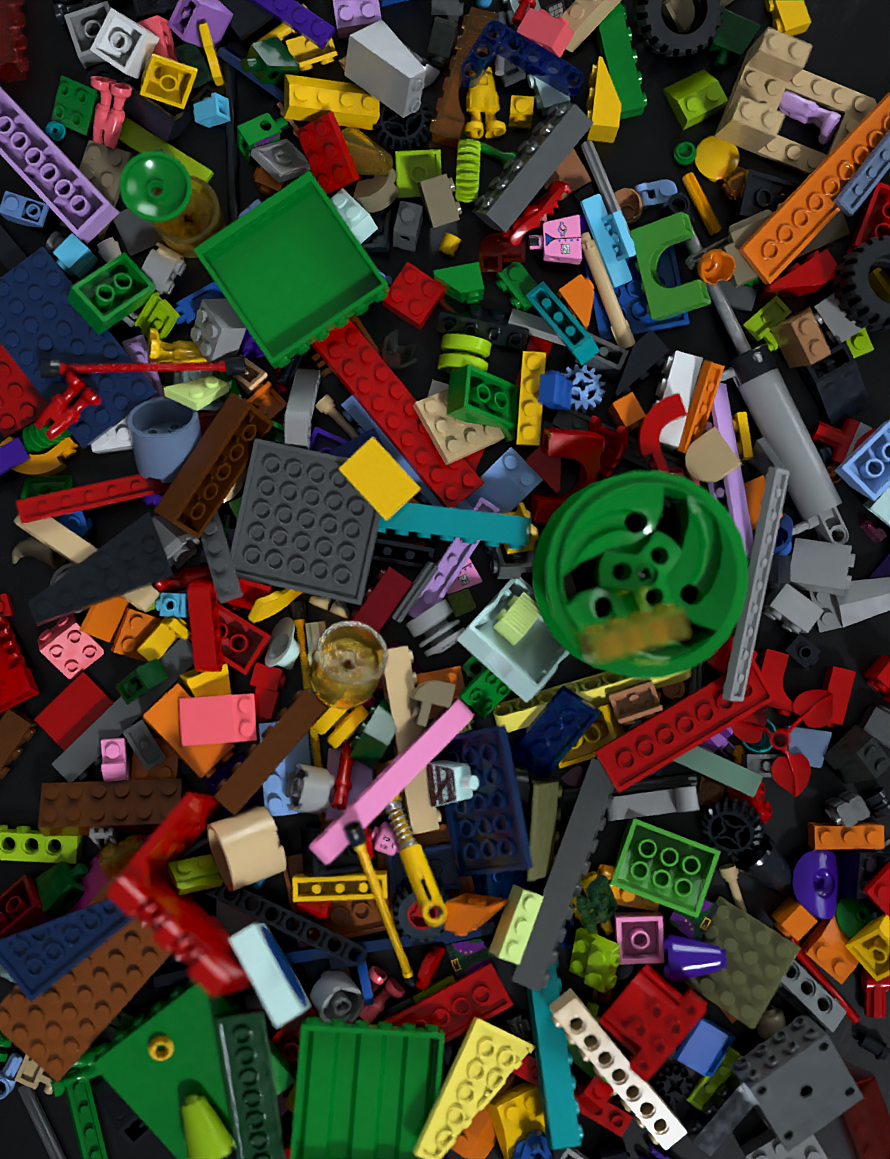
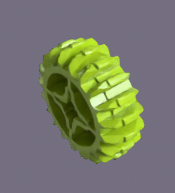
[455,139,481,203]

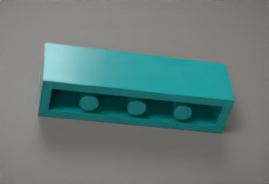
[525,281,600,365]

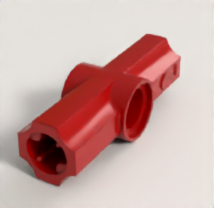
[861,969,890,1018]

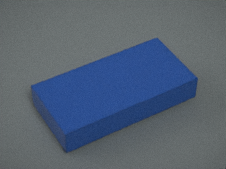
[355,953,374,1006]

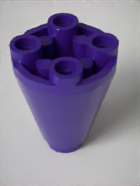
[663,934,727,982]

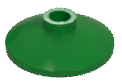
[835,896,878,939]

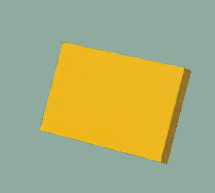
[339,437,421,521]

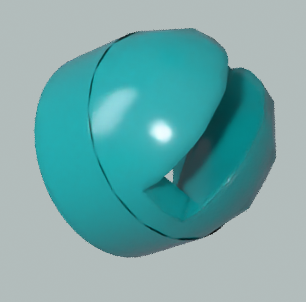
[45,121,65,141]

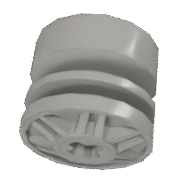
[406,599,465,657]

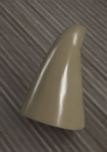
[12,536,66,569]

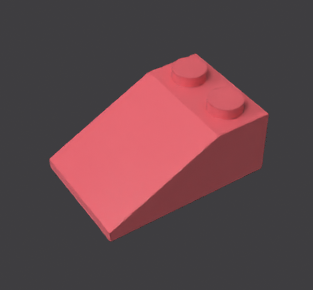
[178,694,257,746]

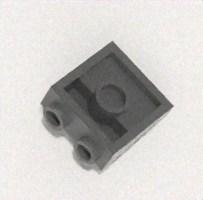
[486,540,538,579]

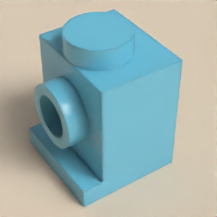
[193,93,231,128]
[156,593,190,617]

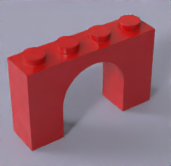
[529,427,605,523]
[758,648,856,728]

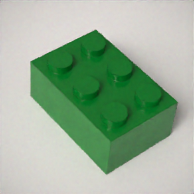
[67,252,156,335]

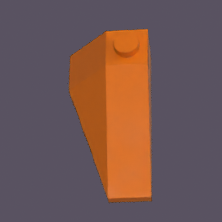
[450,1072,516,1159]

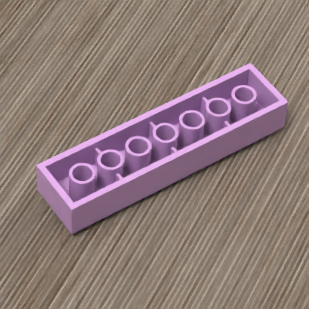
[0,86,120,244]

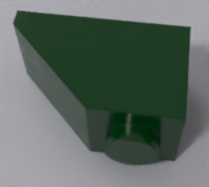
[115,658,169,705]

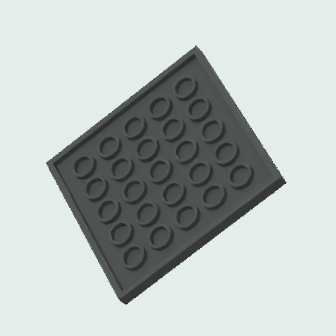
[231,438,381,605]

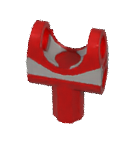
[811,418,875,464]

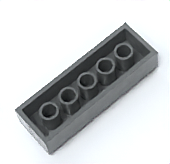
[472,103,593,232]

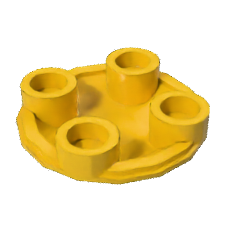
[694,136,739,182]

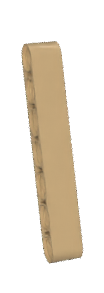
[14,515,160,613]

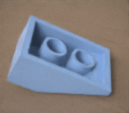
[465,447,543,514]

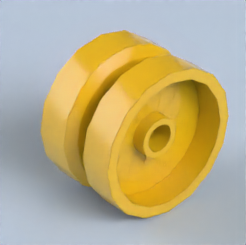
[312,691,369,749]

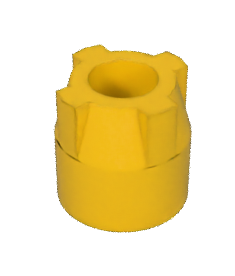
[439,233,462,257]

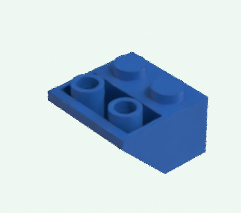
[674,1018,736,1077]

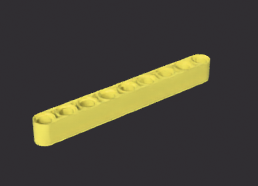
[493,669,692,733]

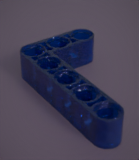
[460,20,584,97]

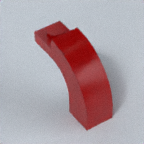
[637,393,687,473]

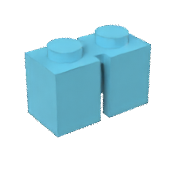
[53,233,100,279]

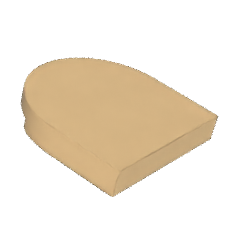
[685,426,742,482]

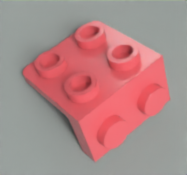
[37,613,104,679]

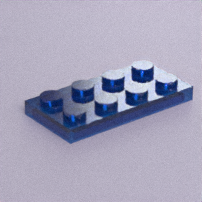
[510,685,601,779]

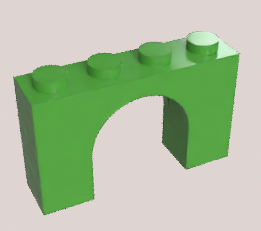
[630,212,711,321]

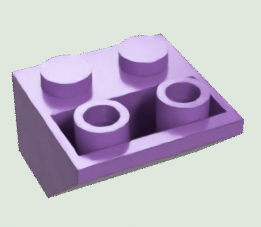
[167,0,234,50]

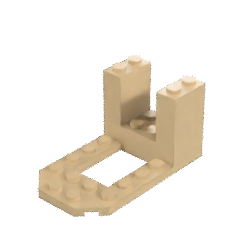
[714,27,877,175]

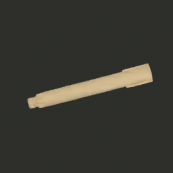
[581,232,636,349]

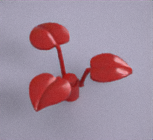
[730,689,833,796]

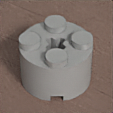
[141,242,186,296]
[286,764,334,815]
[309,970,364,1022]

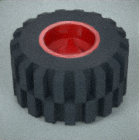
[392,879,450,942]

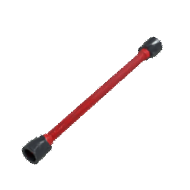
[40,357,245,379]

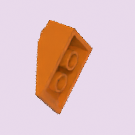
[801,896,862,984]

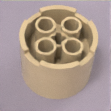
[207,806,286,892]

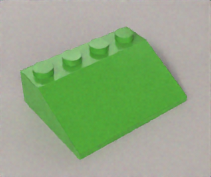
[610,818,721,918]

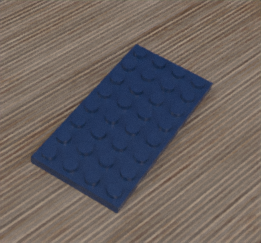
[0,246,158,449]

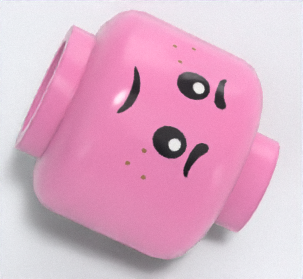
[372,821,401,856]

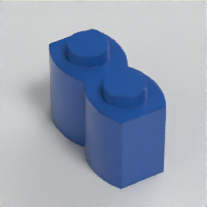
[538,370,573,410]

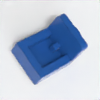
[60,510,93,537]

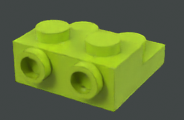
[569,927,621,993]

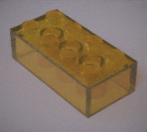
[577,603,691,664]

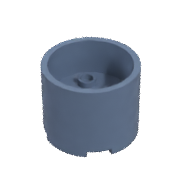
[127,397,202,483]

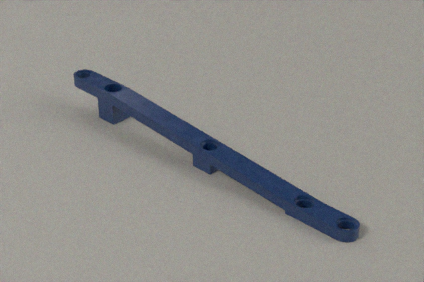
[146,915,502,989]

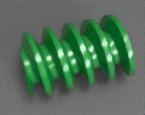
[22,420,72,455]

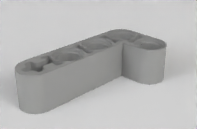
[285,368,320,449]
[606,786,699,821]

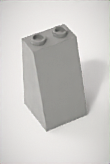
[344,20,426,118]

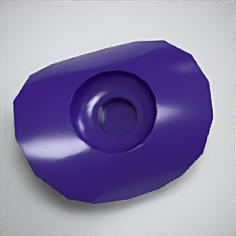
[792,849,838,919]

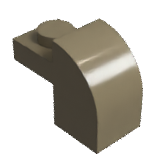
[353,160,399,213]
[410,680,456,727]

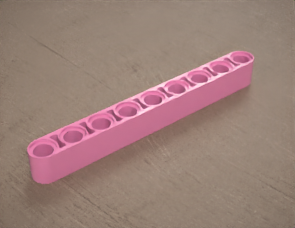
[309,698,474,865]

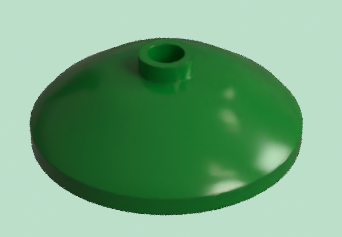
[120,151,192,223]

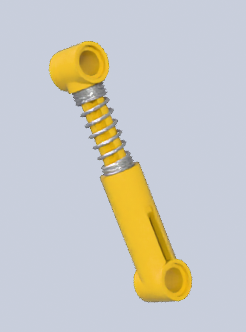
[385,793,447,927]

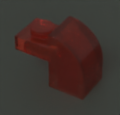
[479,233,526,272]

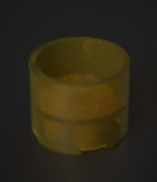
[152,175,225,258]
[309,621,388,709]

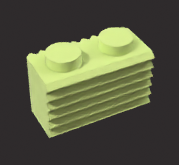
[493,592,540,646]

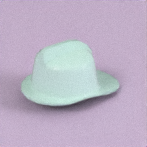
[265,617,300,670]

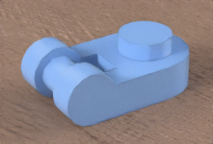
[635,179,677,210]

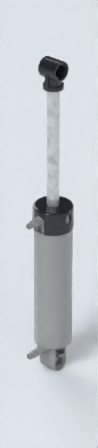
[661,193,849,545]

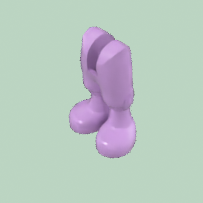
[778,91,841,146]

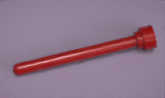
[785,936,860,1023]

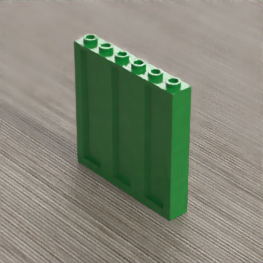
[290,1017,444,1159]

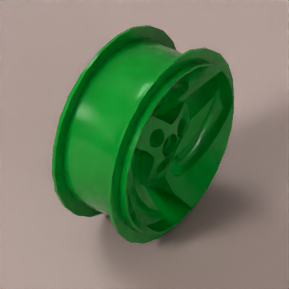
[533,471,748,679]

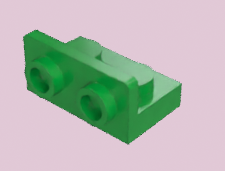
[495,259,537,312]

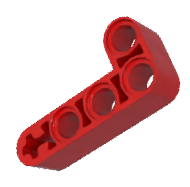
[188,578,223,672]

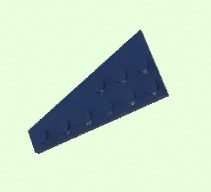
[0,898,137,1002]

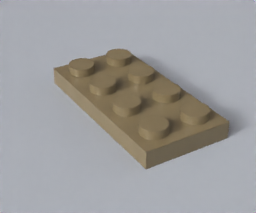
[60,140,133,241]

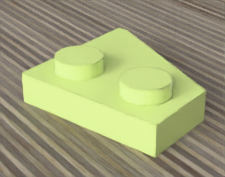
[164,376,229,411]

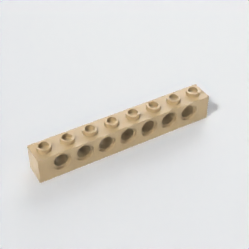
[549,988,687,1150]

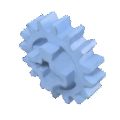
[560,364,605,414]

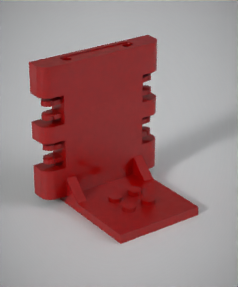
[106,792,255,997]

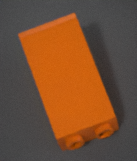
[143,683,235,780]

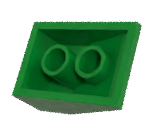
[446,364,520,430]

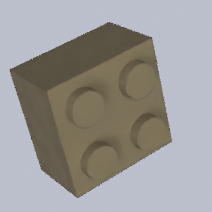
[417,174,462,228]

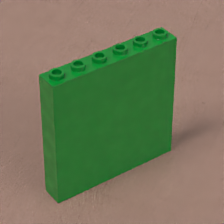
[193,171,390,369]
[92,976,297,1159]

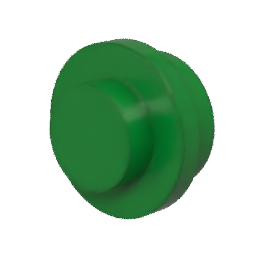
[674,142,697,165]

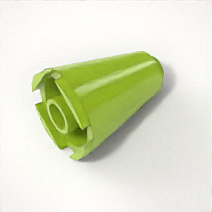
[181,1093,236,1159]

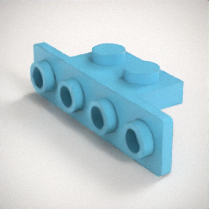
[580,194,637,288]

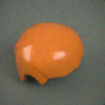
[697,249,735,285]

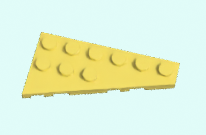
[413,1016,536,1159]

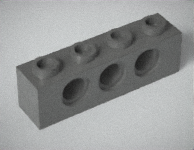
[777,960,847,1034]

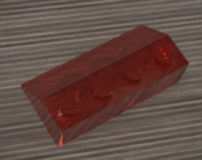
[840,1077,890,1159]

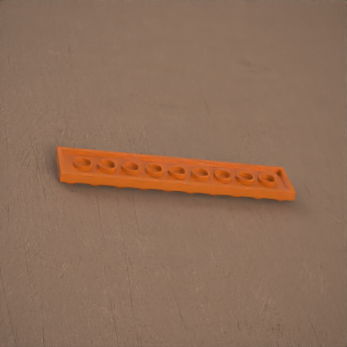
[738,92,890,285]

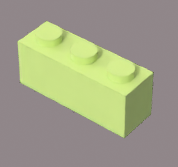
[489,884,544,965]

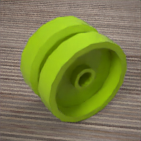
[438,334,491,373]

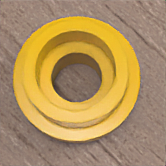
[149,1036,173,1061]

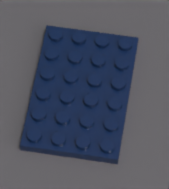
[435,725,533,877]

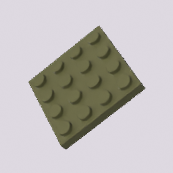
[682,896,802,1029]

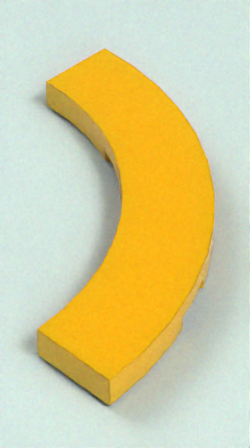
[248,589,303,623]

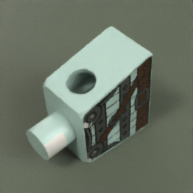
[426,760,479,807]

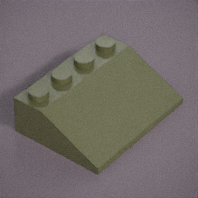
[524,777,562,881]

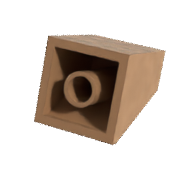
[770,306,831,368]

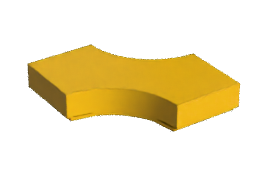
[199,23,224,86]

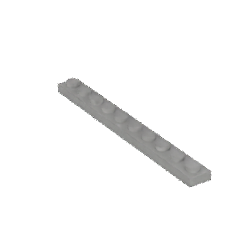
[722,466,790,701]

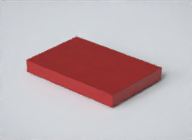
[34,671,115,751]

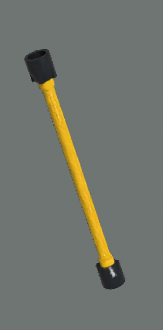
[288,600,323,768]
[343,821,422,996]

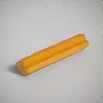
[682,172,722,236]

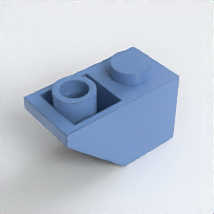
[0,191,50,227]

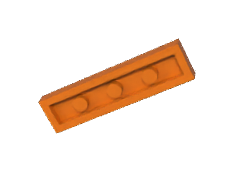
[677,360,725,453]

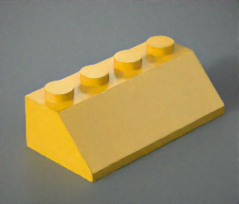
[284,74,380,130]

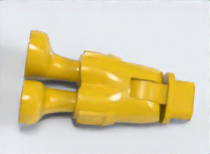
[464,59,506,139]

